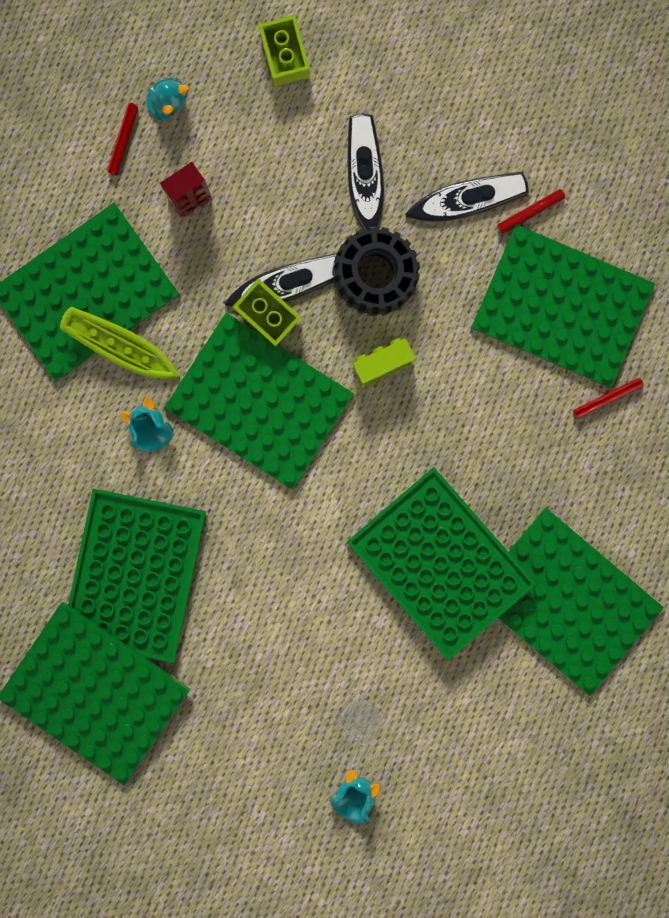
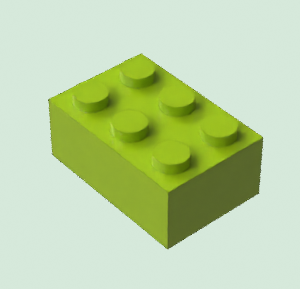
[258,15,310,87]
[233,278,302,346]
[352,337,416,388]

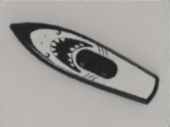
[347,114,384,230]
[405,172,529,222]
[224,253,337,307]

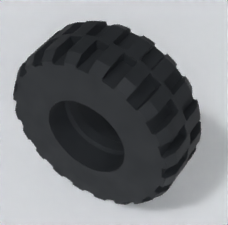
[332,226,420,316]

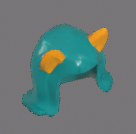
[146,77,189,121]
[121,397,174,452]
[329,769,380,824]

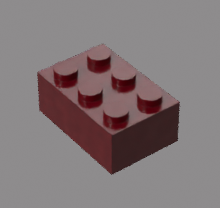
[160,162,212,218]

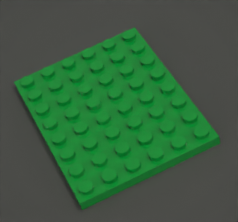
[0,203,180,382]
[470,224,656,388]
[164,312,354,490]
[347,467,537,661]
[68,488,206,663]
[498,507,664,696]
[0,602,191,786]

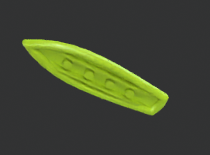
[60,307,180,379]

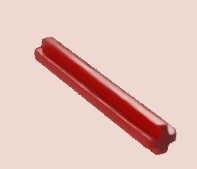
[107,103,138,176]
[497,189,565,234]
[573,378,644,419]

